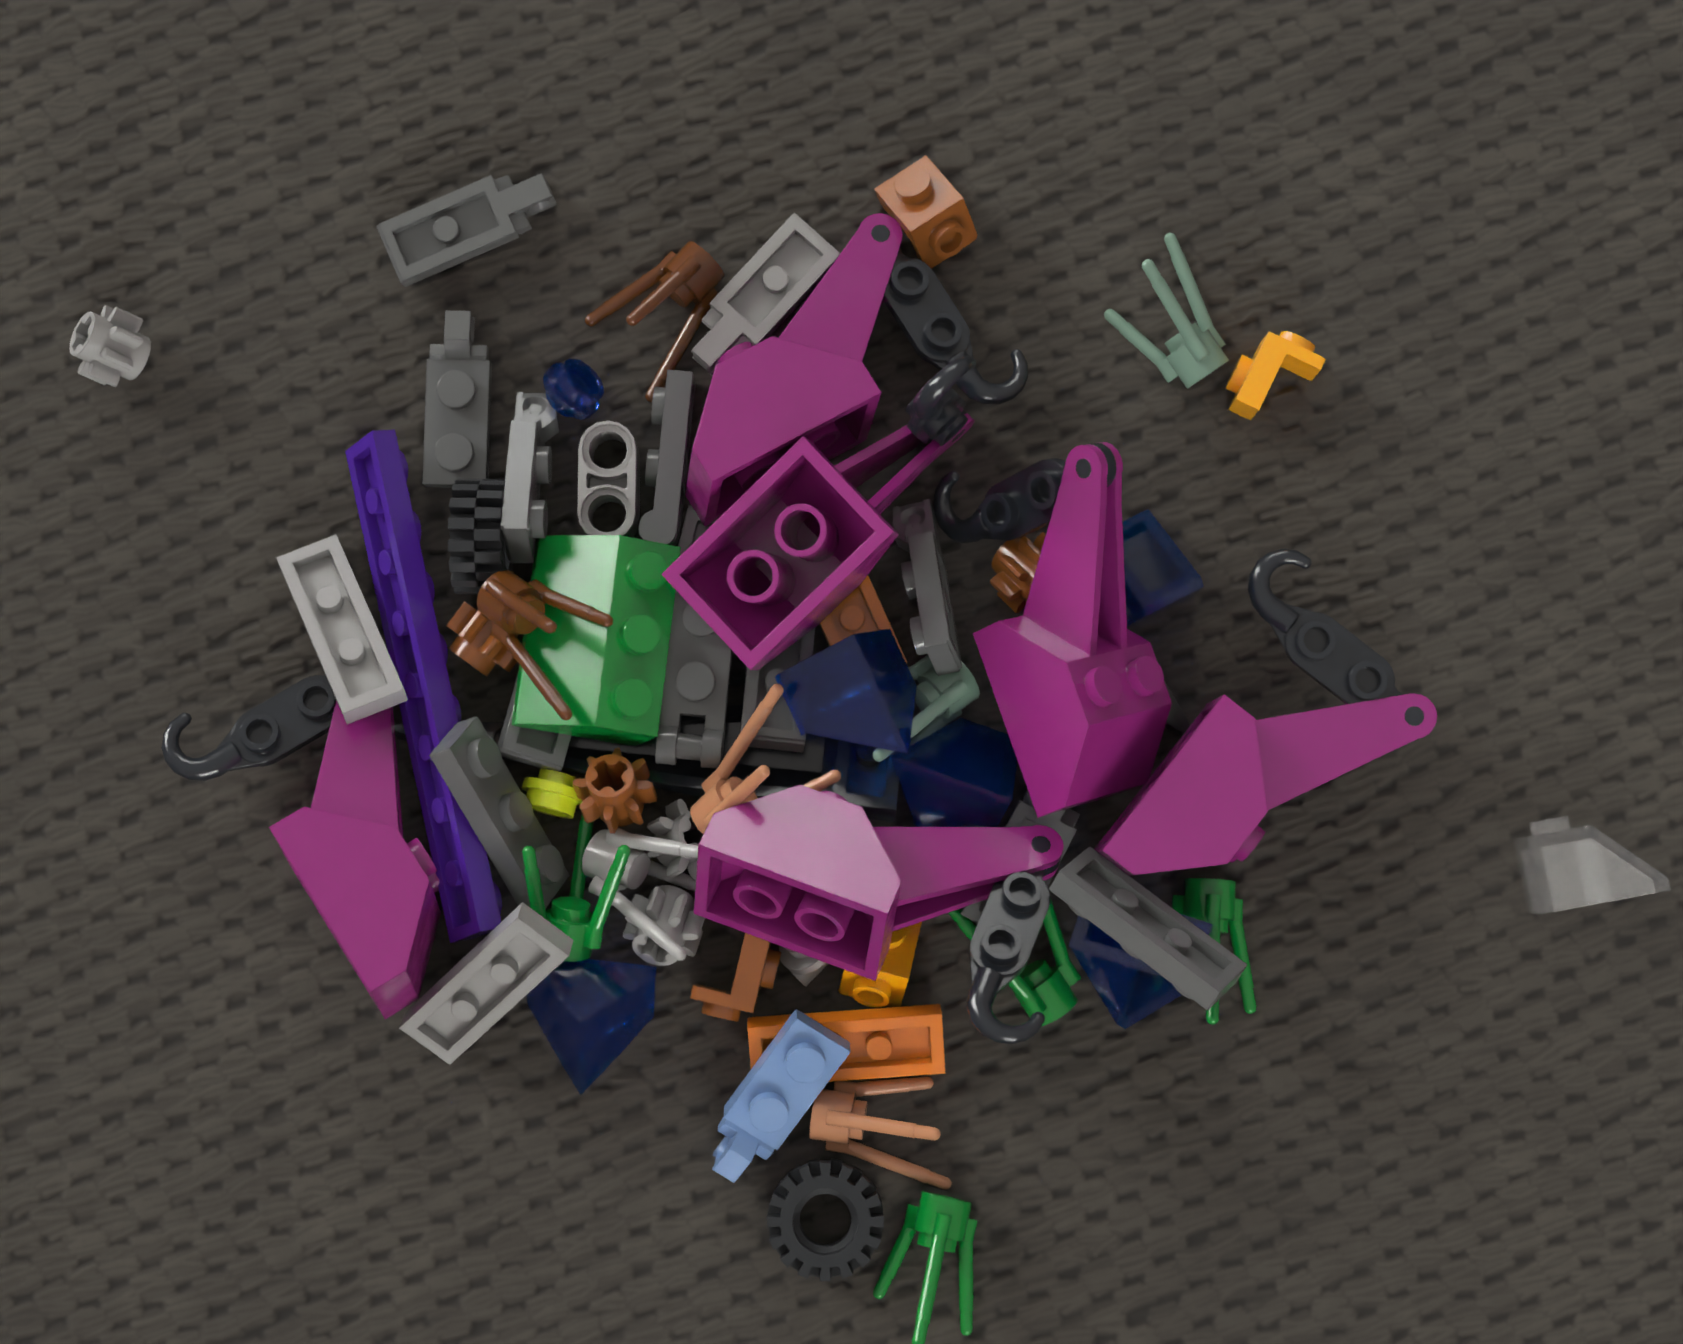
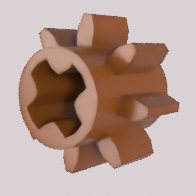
[990,532,1046,613]
[446,601,519,677]
[573,748,657,834]

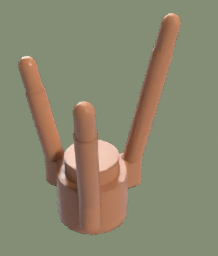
[690,684,841,834]
[809,1077,952,1190]

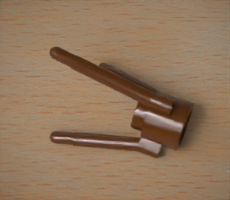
[585,241,725,402]
[476,570,613,720]

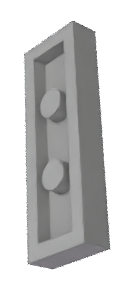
[276,534,408,725]
[399,902,574,1065]

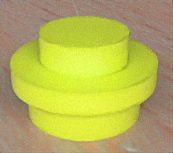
[522,769,583,819]

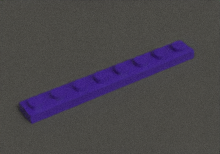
[345,429,502,943]

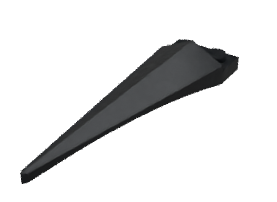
[395,691,907,822]

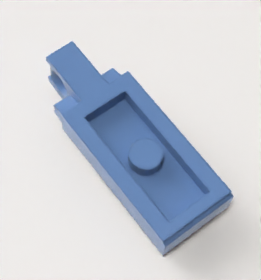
[712,1009,851,1183]

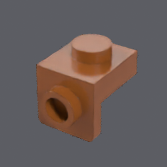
[874,155,978,269]
[690,933,782,1022]

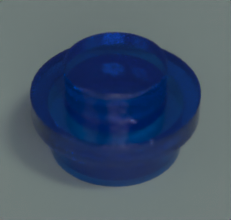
[543,359,604,420]

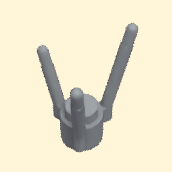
[582,828,698,961]

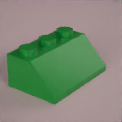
[512,535,681,746]

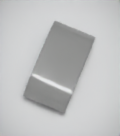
[577,420,641,538]

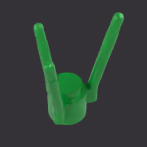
[522,815,630,962]
[1152,878,1256,1025]
[948,880,1081,1027]
[873,1191,978,1344]

